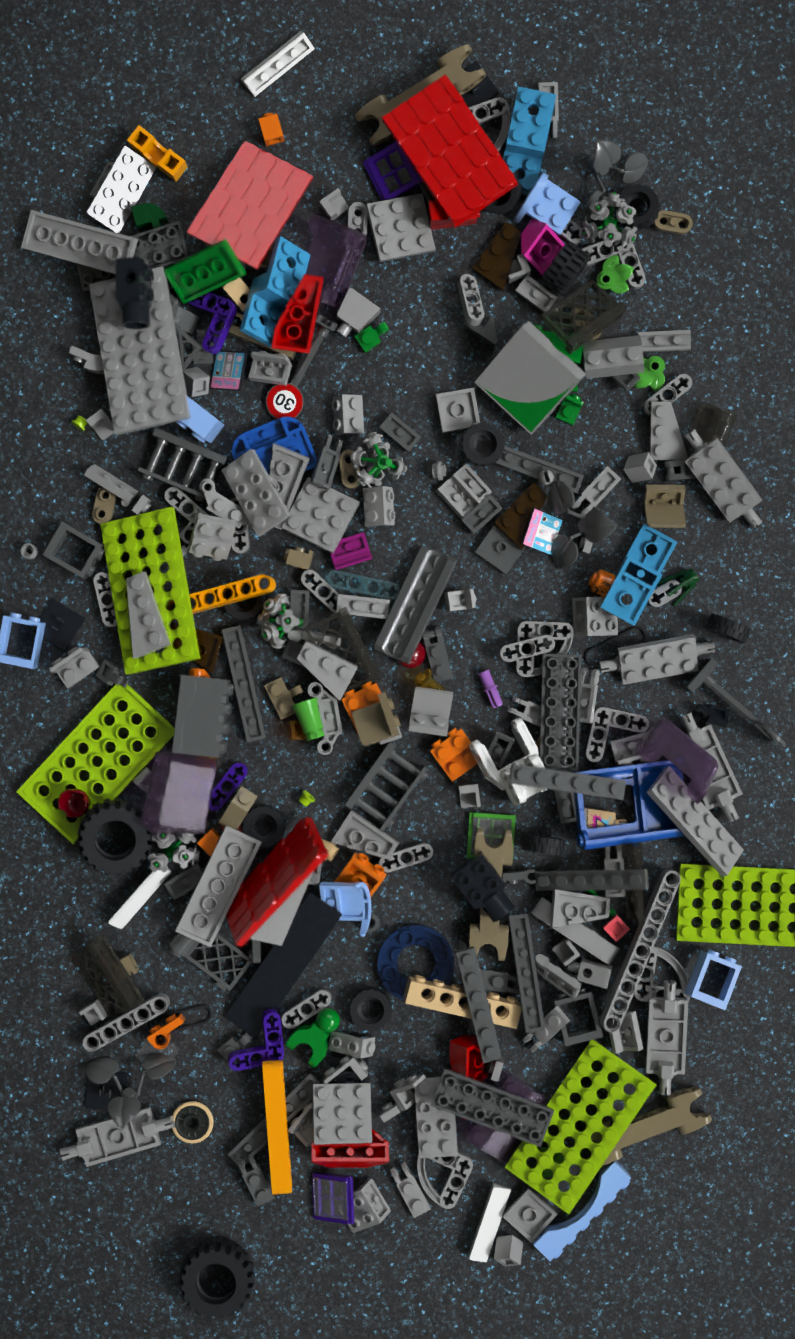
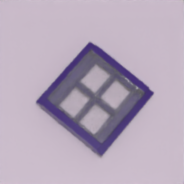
[363,142,423,201]
[311,1171,354,1224]

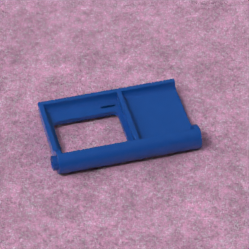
[574,759,685,850]

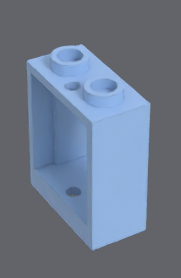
[0,612,46,669]
[684,949,742,1010]

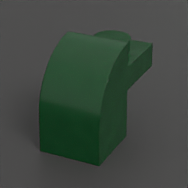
[131,203,168,230]

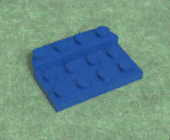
[232,416,317,475]

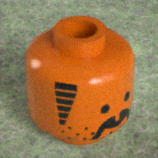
[588,569,616,597]

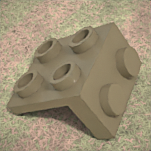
[644,484,686,528]
[352,692,401,746]

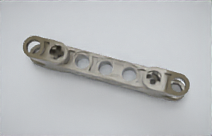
[355,44,486,146]
[469,828,513,961]
[579,1087,712,1165]

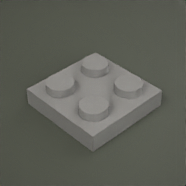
[436,388,480,433]
[503,1187,557,1243]

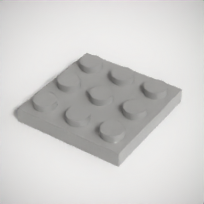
[366,193,436,262]
[281,477,360,554]
[312,1083,372,1145]

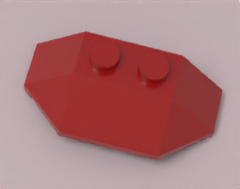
[311,1129,389,1168]

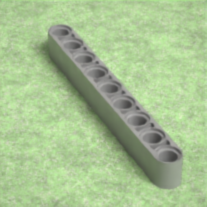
[600,869,681,1033]

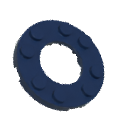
[377,924,454,1001]

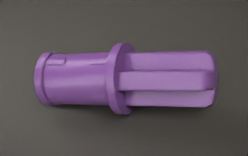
[478,670,502,708]

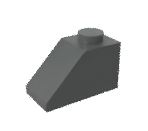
[171,303,200,336]

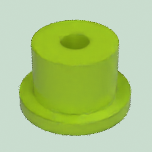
[71,415,88,431]
[299,790,315,807]

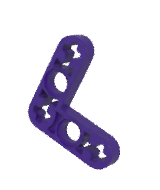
[189,292,237,354]
[176,762,248,810]
[228,1009,284,1071]

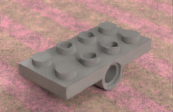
[221,449,291,536]
[415,1077,458,1158]

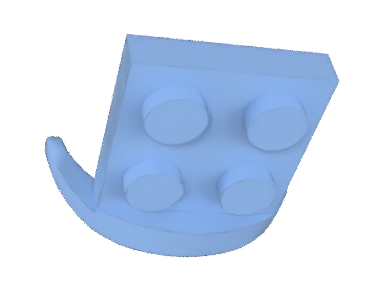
[514,173,581,236]
[319,882,371,937]

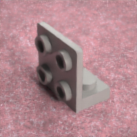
[572,597,618,637]
[49,647,100,689]
[409,687,453,736]
[335,1178,391,1233]

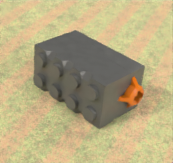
[172,668,234,758]

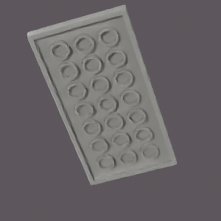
[89,266,191,435]

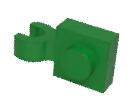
[355,322,389,353]

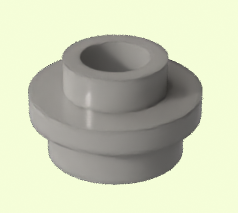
[432,461,446,480]

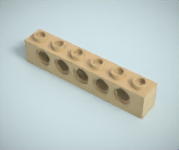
[403,975,522,1029]

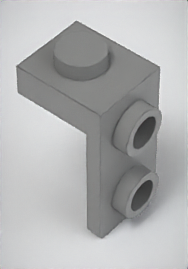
[329,1031,375,1059]
[323,1055,368,1084]
[390,1074,426,1112]

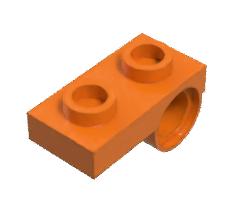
[147,1013,185,1049]

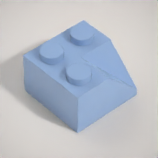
[176,396,225,443]

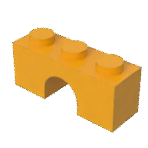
[127,125,188,182]

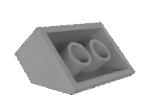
[583,335,644,379]

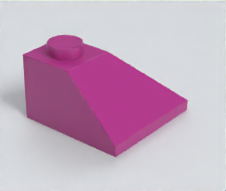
[521,218,565,277]

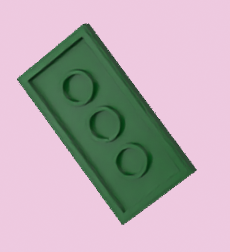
[164,239,246,304]

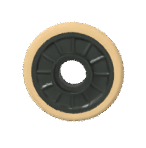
[172,1101,213,1143]

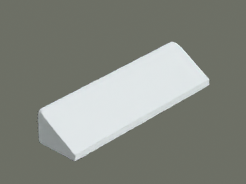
[241,31,314,97]
[108,868,171,929]
[468,1183,511,1262]

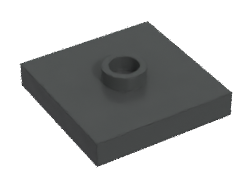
[475,525,526,574]

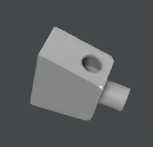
[336,287,380,338]
[567,958,613,989]

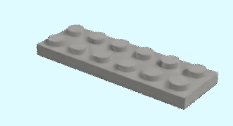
[21,210,138,274]
[647,766,744,877]
[175,825,261,947]

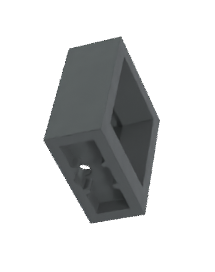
[43,522,105,579]
[553,987,603,1046]

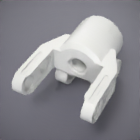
[469,717,547,806]

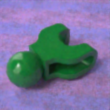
[285,1008,340,1068]

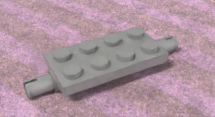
[685,429,762,529]
[599,634,715,685]
[675,712,743,823]
[645,980,688,1095]
[60,1106,175,1167]

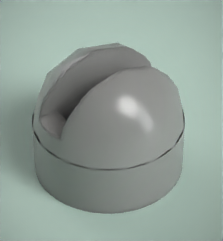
[538,470,554,486]
[20,543,38,560]

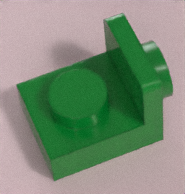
[555,394,584,426]

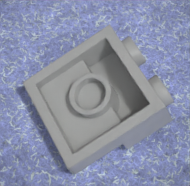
[189,513,236,561]

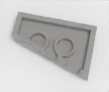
[649,401,688,460]

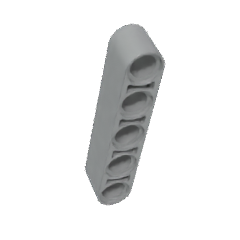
[531,897,620,965]
[83,993,170,1052]

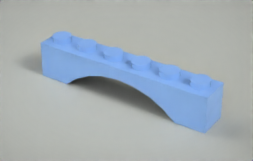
[533,1161,631,1261]

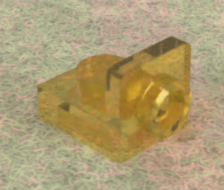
[415,668,445,691]

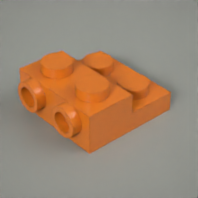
[341,681,381,733]
[430,727,477,782]
[334,852,387,897]

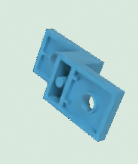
[503,87,556,197]
[240,236,310,347]
[600,524,677,626]

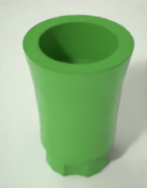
[291,698,325,741]

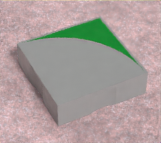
[474,321,586,435]

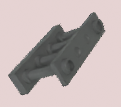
[138,428,229,503]
[345,741,428,832]

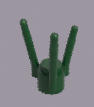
[657,568,699,606]

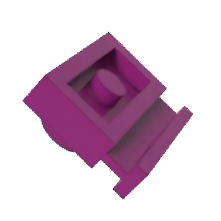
[330,532,372,570]

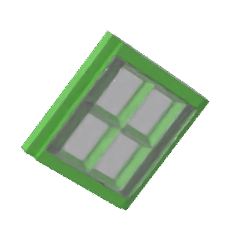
[467,812,516,859]

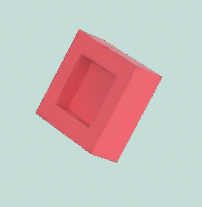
[602,914,630,942]

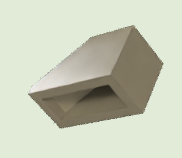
[218,786,258,830]

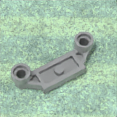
[199,478,250,529]
[308,682,343,755]

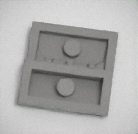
[436,463,492,519]

